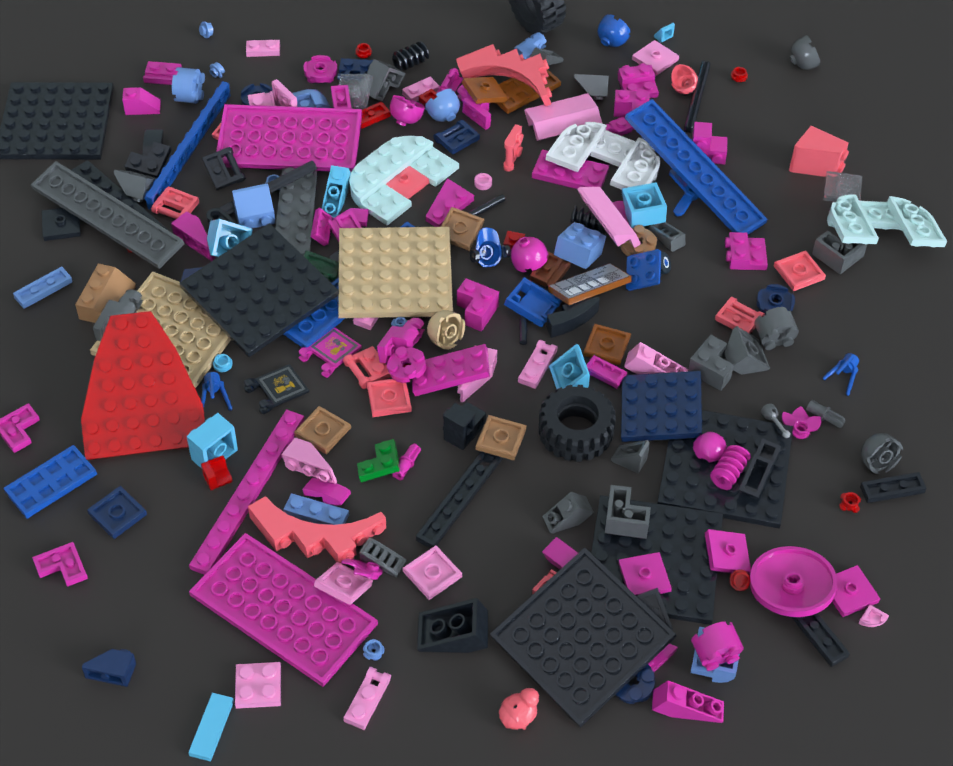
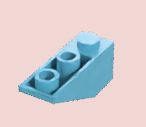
[322,165,351,218]

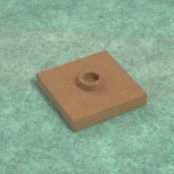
[441,207,484,251]
[294,406,351,455]
[476,415,527,460]

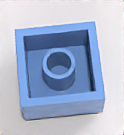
[554,222,606,269]

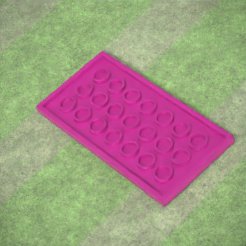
[216,104,362,172]
[189,533,378,687]

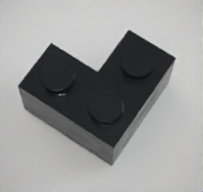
[443,402,486,450]

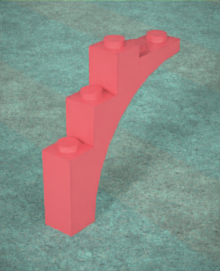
[456,44,552,107]
[248,496,386,563]

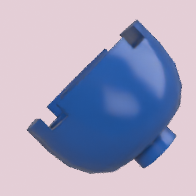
[597,14,631,47]

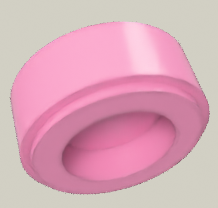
[474,173,492,190]

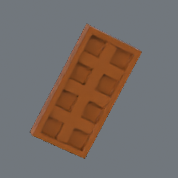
[496,69,561,114]

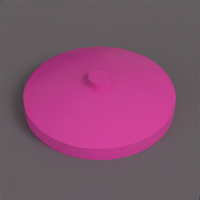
[750,546,837,617]

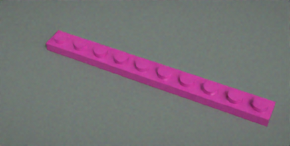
[189,409,305,575]

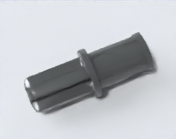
[806,399,846,428]

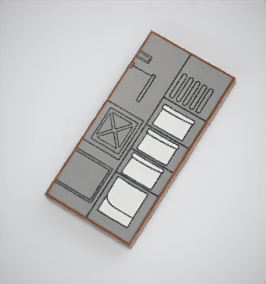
[548,263,632,305]

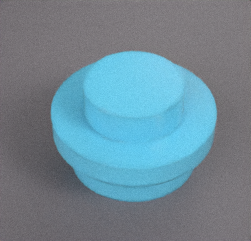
[213,354,233,372]

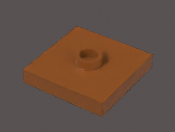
[462,77,507,104]
[583,324,631,366]

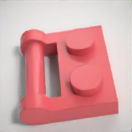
[503,124,523,172]
[151,186,199,219]
[715,297,765,334]
[343,346,391,389]

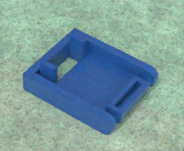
[504,277,561,327]

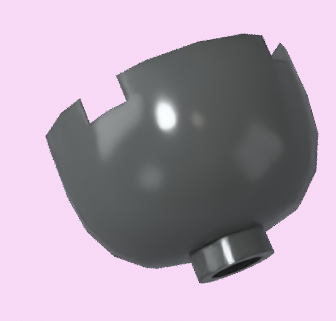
[790,35,820,70]
[861,433,903,474]

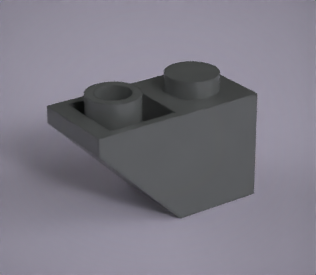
[542,492,594,533]

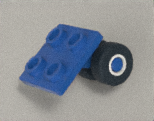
[626,249,671,291]

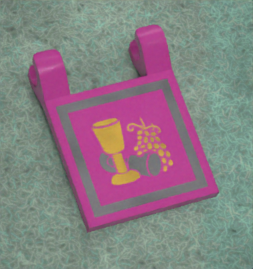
[299,328,362,378]

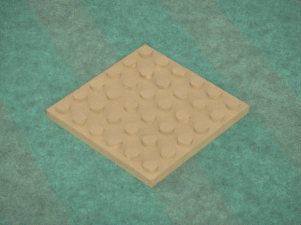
[338,227,453,318]
[90,271,231,388]

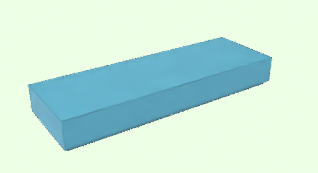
[188,693,234,762]

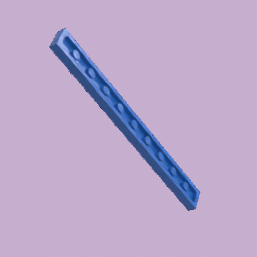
[145,81,231,210]

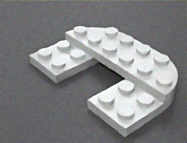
[546,122,660,190]

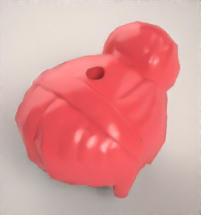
[671,64,698,94]
[498,688,539,730]

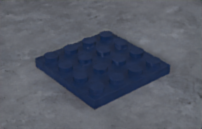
[621,371,702,442]

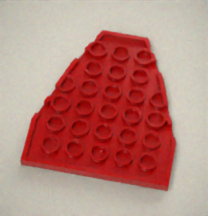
[81,311,205,460]

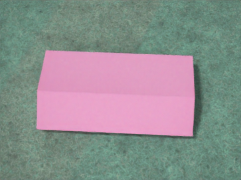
[524,93,602,141]
[577,187,640,248]

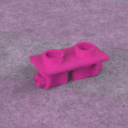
[437,68,463,93]

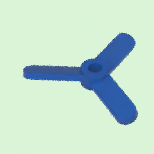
[669,169,699,216]

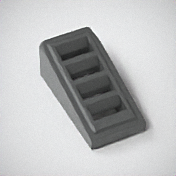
[530,47,564,65]
[648,222,686,252]
[359,537,407,578]

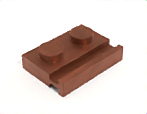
[530,252,571,287]

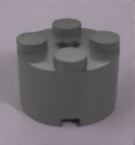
[755,307,799,350]

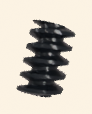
[392,41,429,71]
[570,205,606,235]

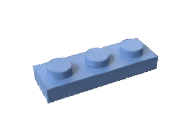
[13,266,73,309]
[283,493,349,525]

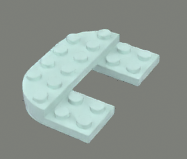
[349,136,459,226]
[827,195,947,247]

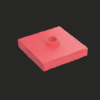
[386,166,429,199]
[774,250,826,291]
[367,379,412,417]

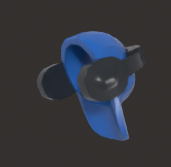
[470,227,511,268]

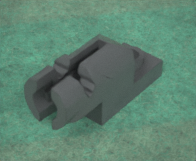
[93,289,143,341]

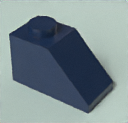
[82,649,136,687]

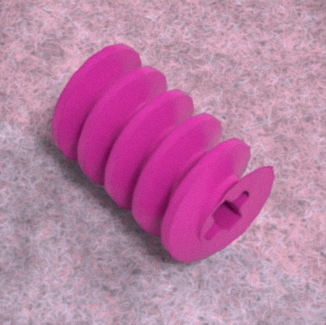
[710,445,751,490]

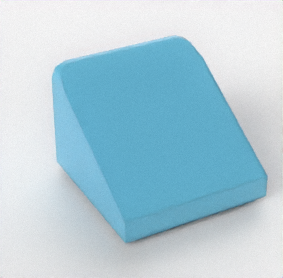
[654,23,675,43]

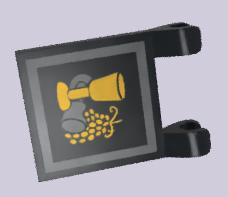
[244,364,309,414]

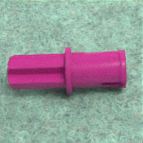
[392,443,421,480]

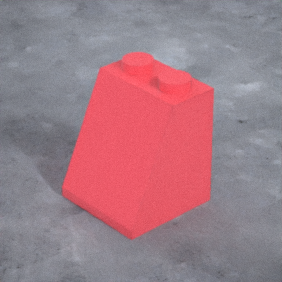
[789,126,849,178]

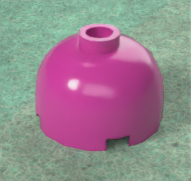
[390,95,425,126]
[511,237,548,272]

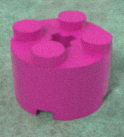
[691,621,744,671]

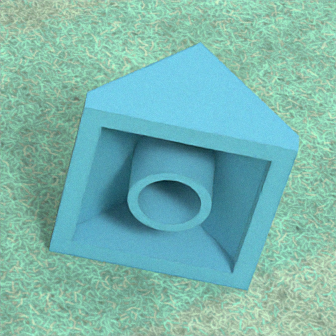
[549,344,590,389]

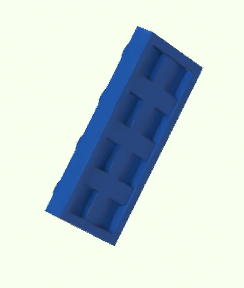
[3,445,97,519]

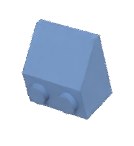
[232,183,276,229]

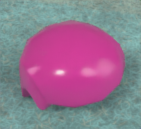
[693,432,727,463]

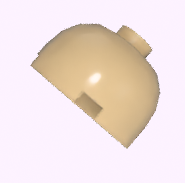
[427,310,465,350]

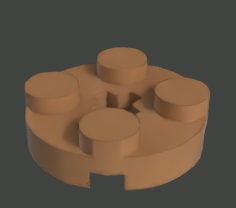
[620,225,657,256]

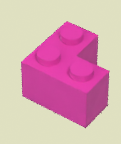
[614,90,650,130]
[692,122,727,164]
[457,278,499,332]

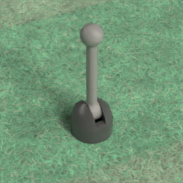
[761,404,790,438]

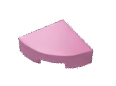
[858,605,889,627]

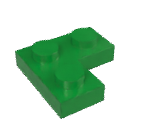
[357,439,400,482]

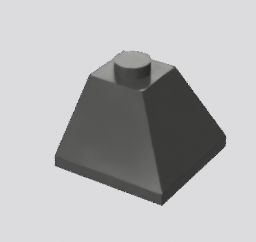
[574,74,609,100]
[114,170,156,202]
[724,326,770,375]

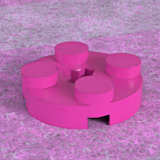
[304,55,337,83]
[387,346,427,383]

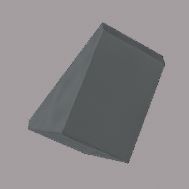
[611,440,650,474]

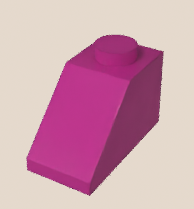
[122,87,161,115]

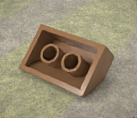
[75,263,136,323]

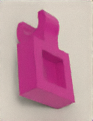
[606,117,633,136]

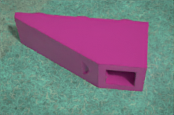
[652,681,724,723]

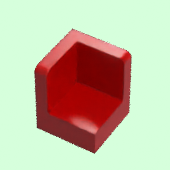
[201,455,233,491]

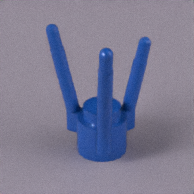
[823,353,859,396]
[201,372,232,410]

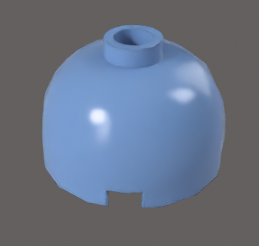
[425,89,460,122]

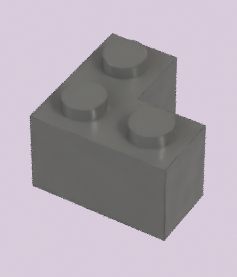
[359,59,406,101]
[812,231,867,274]
[688,335,734,391]
[605,485,651,539]

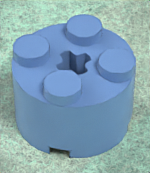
[172,67,205,104]

